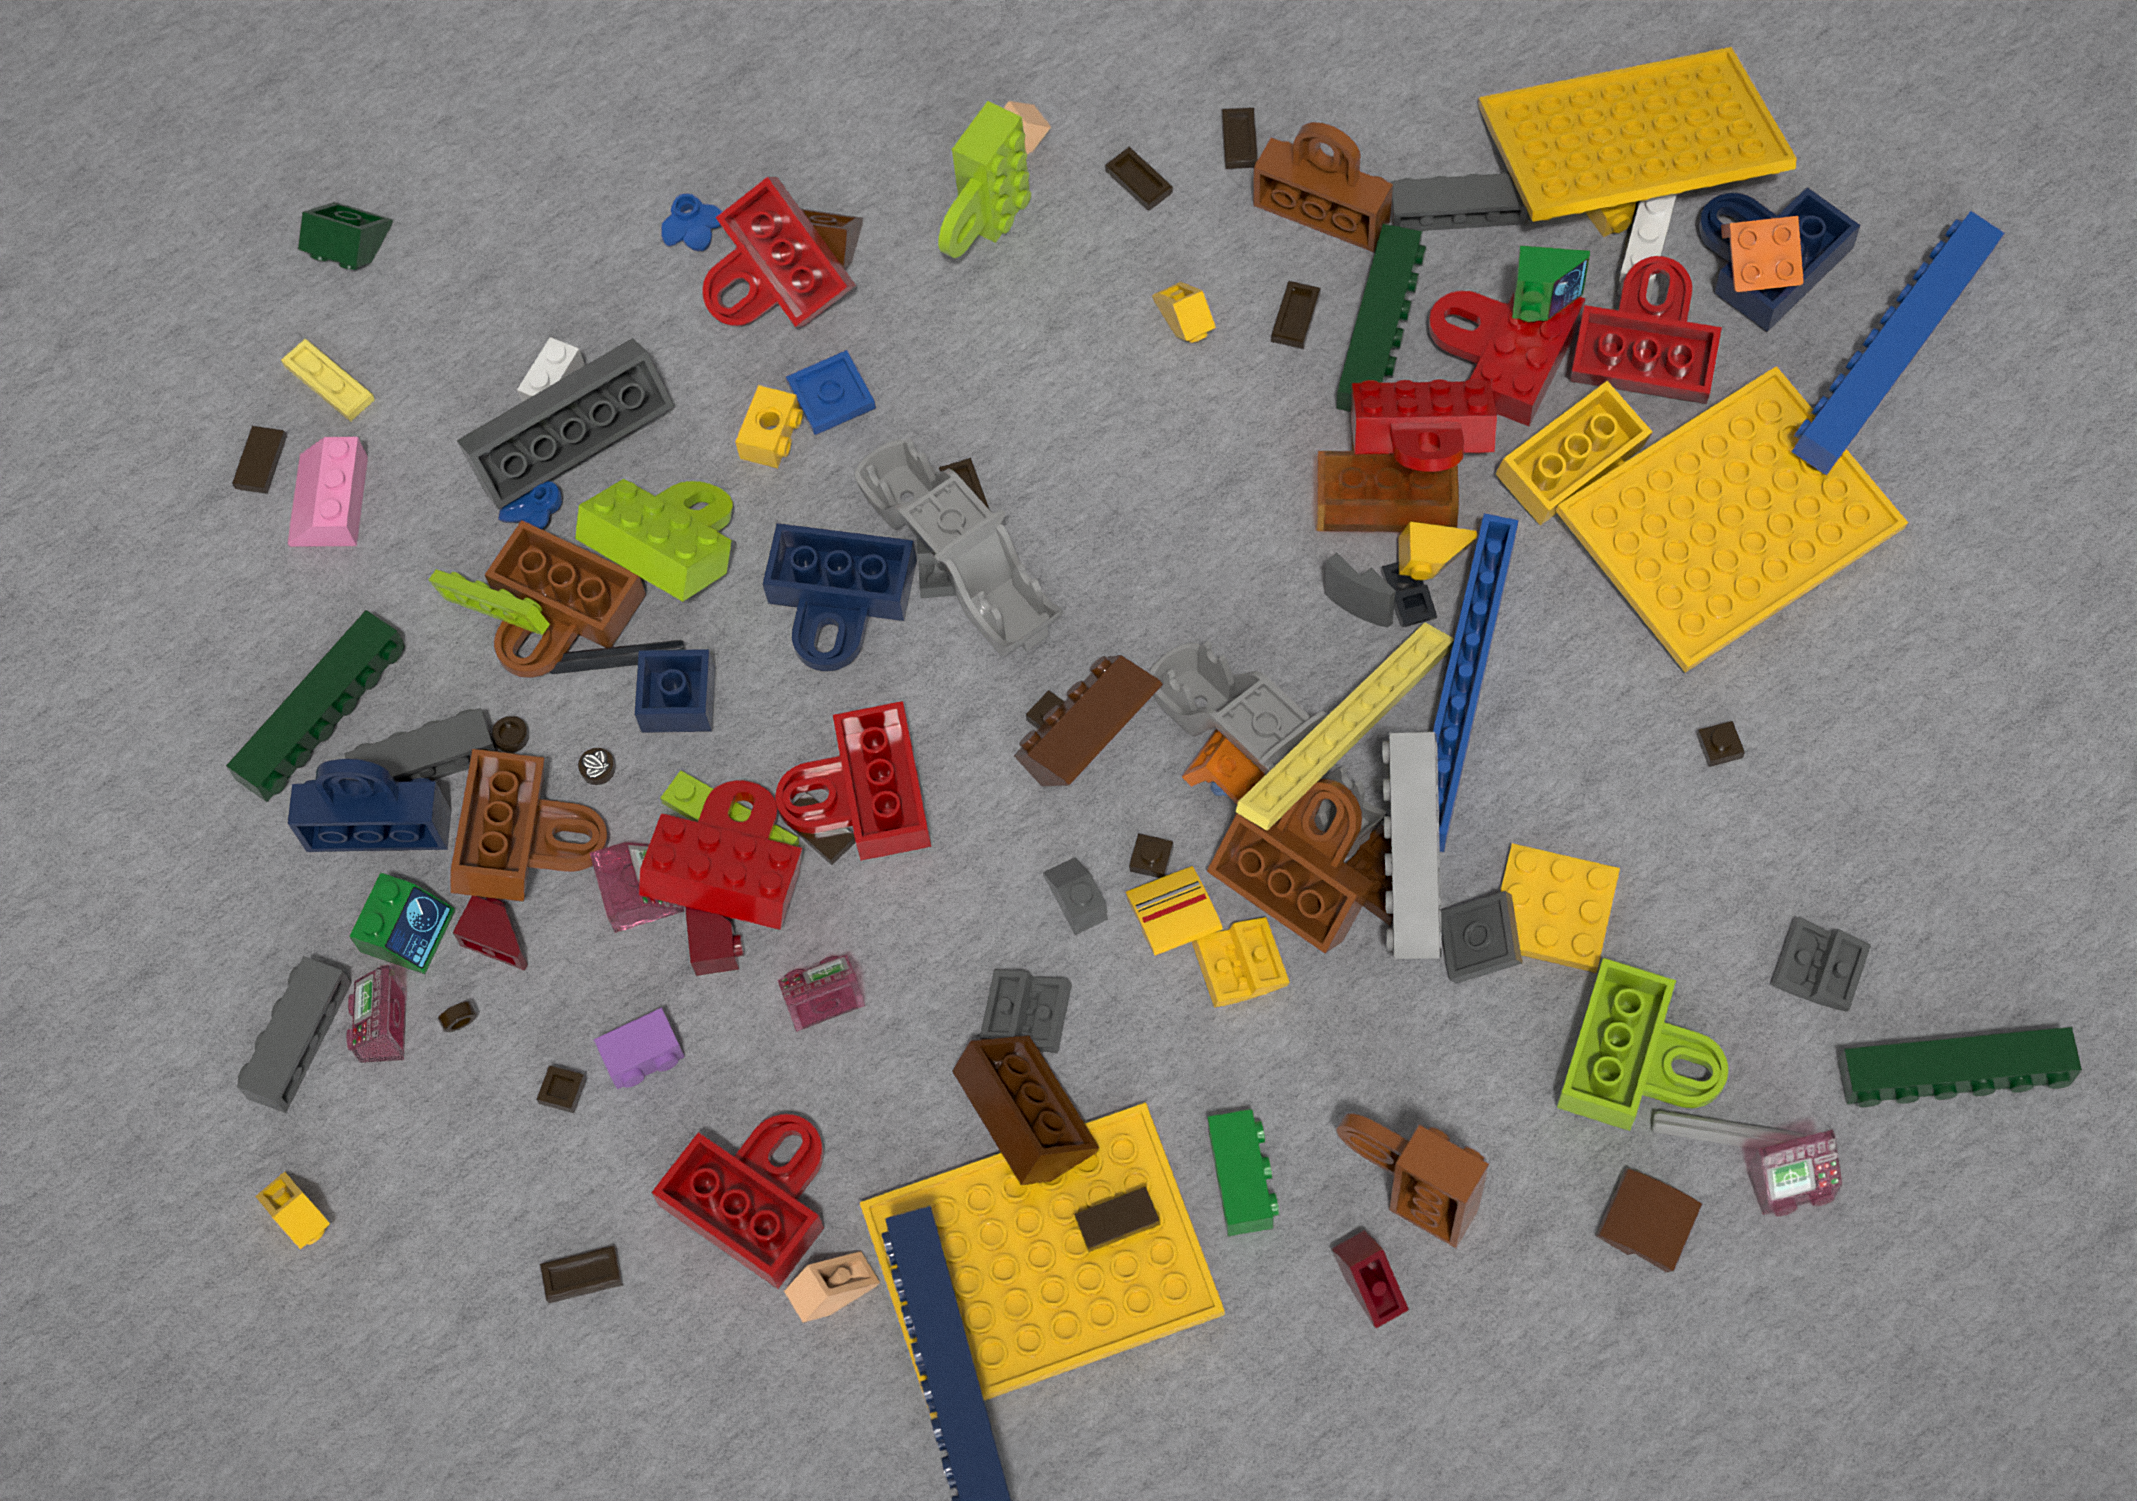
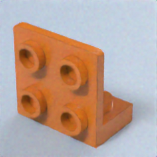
[1721,216,1804,292]
[1182,729,1265,805]

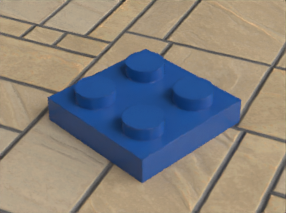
[786,350,876,435]

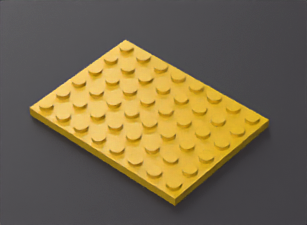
[1478,47,1797,222]
[1556,366,1908,673]
[859,1103,1225,1419]

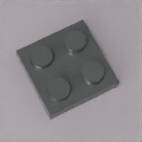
[1441,891,1523,984]

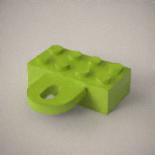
[938,101,1031,258]
[575,479,733,602]
[1557,958,1729,1131]

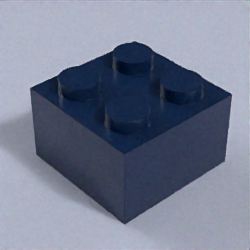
[634,649,715,733]

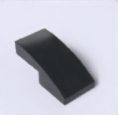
[1381,562,1437,627]

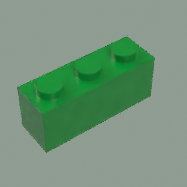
[1207,1109,1279,1236]

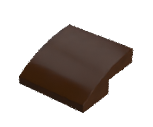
[1346,824,1393,926]
[1596,1168,1702,1273]

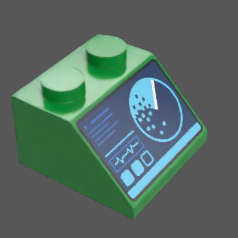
[1512,245,1590,322]
[349,872,455,974]

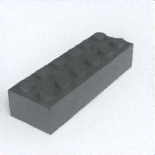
[456,338,674,509]

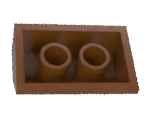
[800,208,863,268]

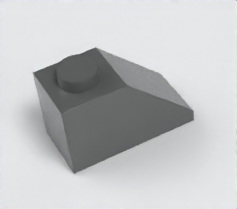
[1043,857,1108,935]

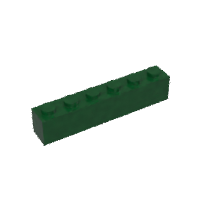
[1336,224,1427,412]
[226,610,405,802]
[1838,1027,2082,1107]

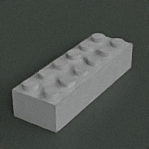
[1382,732,1442,959]

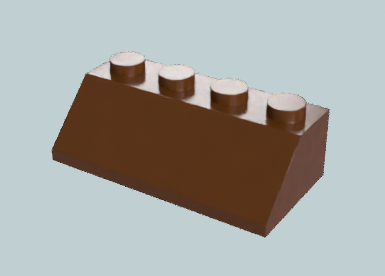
[1014,655,1163,786]
[952,1035,1100,1186]

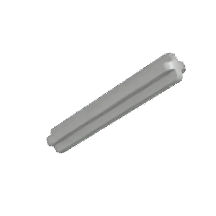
[1652,1110,1806,1156]

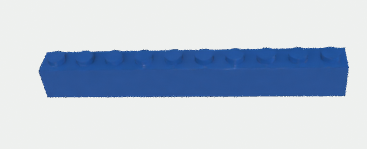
[1792,211,2005,475]
[1433,513,1519,852]

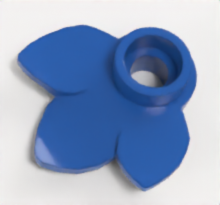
[661,194,722,251]
[498,481,562,529]

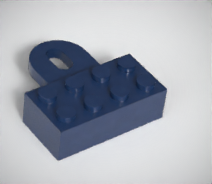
[1699,187,1861,332]
[762,523,917,671]
[287,759,451,852]

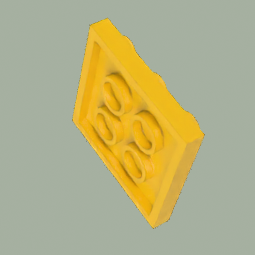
[1500,843,1620,973]

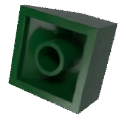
[298,202,393,270]

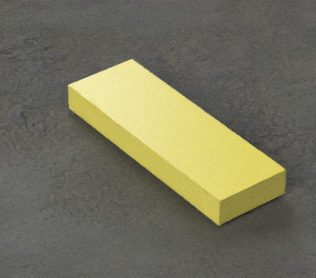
[281,339,375,422]

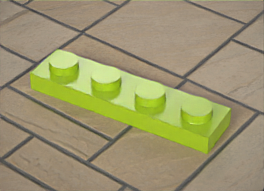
[428,569,550,635]
[660,770,799,847]

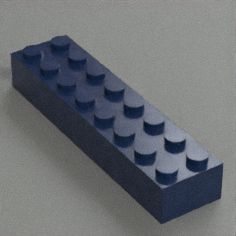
[881,1206,1011,1501]

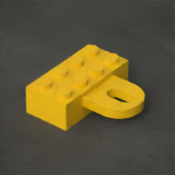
[1496,381,1653,526]

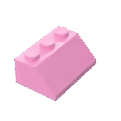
[288,437,368,547]

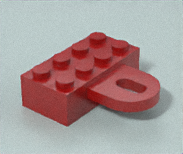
[702,177,856,327]
[1571,256,1722,404]
[1429,290,1586,427]
[1351,379,1497,472]
[775,701,931,861]
[639,780,802,930]
[651,1114,824,1289]

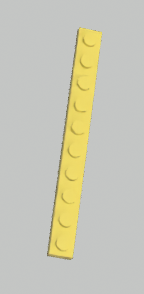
[1236,622,1454,830]

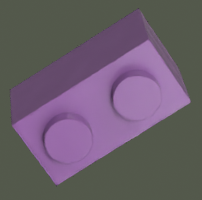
[594,1008,685,1089]

